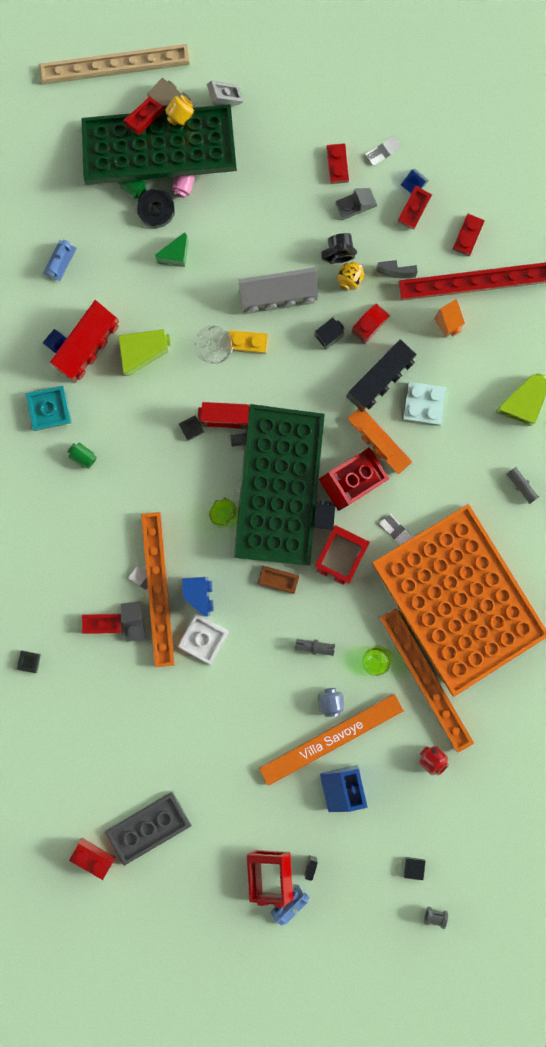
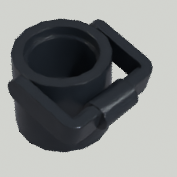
[321,233,357,264]

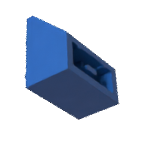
[182,577,214,616]
[320,765,368,812]

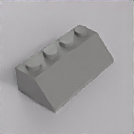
[238,267,318,313]

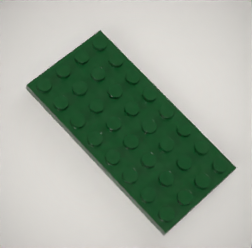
[81,104,237,185]
[233,404,325,566]

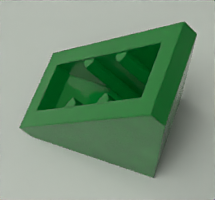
[155,232,189,267]

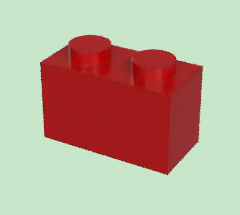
[69,838,116,880]

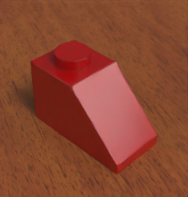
[351,304,390,344]

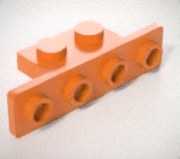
[348,409,412,474]

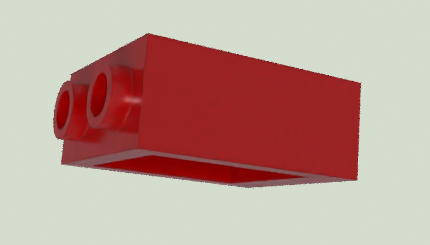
[198,402,249,429]
[314,525,370,585]
[247,850,293,908]

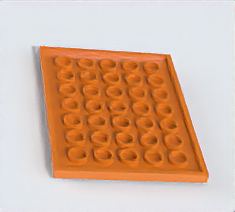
[371,504,546,697]

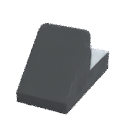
[335,188,377,220]
[121,601,146,642]

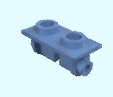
[43,239,77,281]
[271,885,310,926]

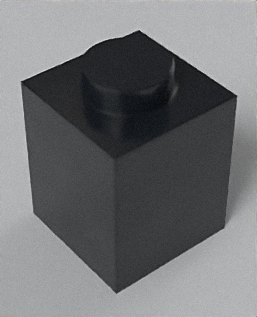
[314,317,345,350]
[314,501,336,530]

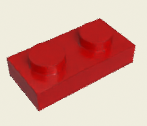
[124,96,164,135]
[326,143,349,184]
[398,186,432,230]
[452,213,485,257]
[82,614,122,634]

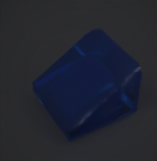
[400,169,429,194]
[43,329,67,354]

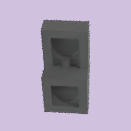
[376,260,418,278]

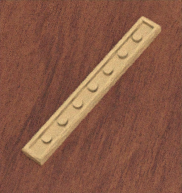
[39,44,190,85]

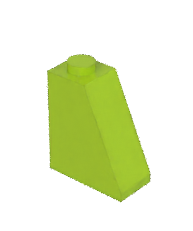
[119,329,171,376]
[496,373,546,426]

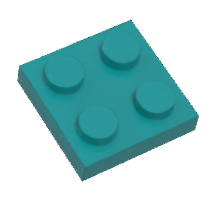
[26,385,72,431]

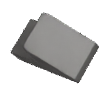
[207,80,243,107]

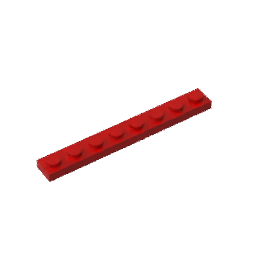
[398,262,546,301]

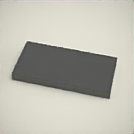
[105,791,192,866]

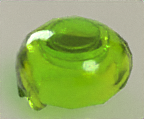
[209,497,238,528]
[362,645,393,676]

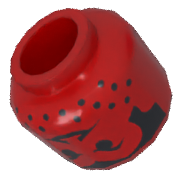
[419,746,449,776]

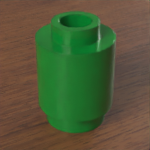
[118,180,146,199]
[68,442,97,469]

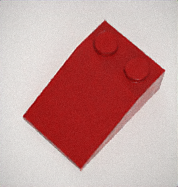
[318,447,389,511]

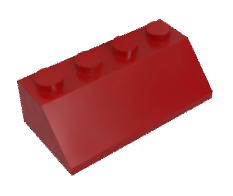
[50,300,119,383]

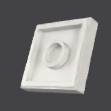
[177,613,229,666]

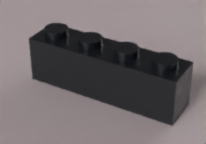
[346,339,417,412]

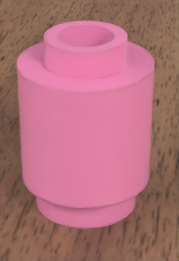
[172,175,195,198]

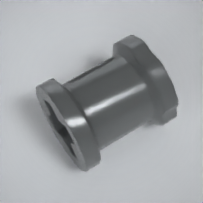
[424,906,448,929]

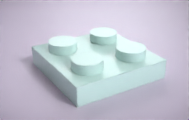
[403,382,447,426]

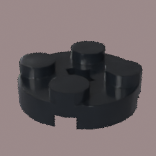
[137,189,175,229]

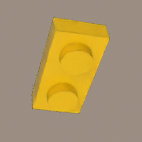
[228,330,268,354]

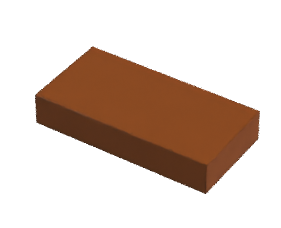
[258,566,299,594]

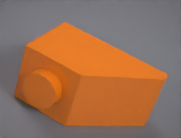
[434,299,465,337]

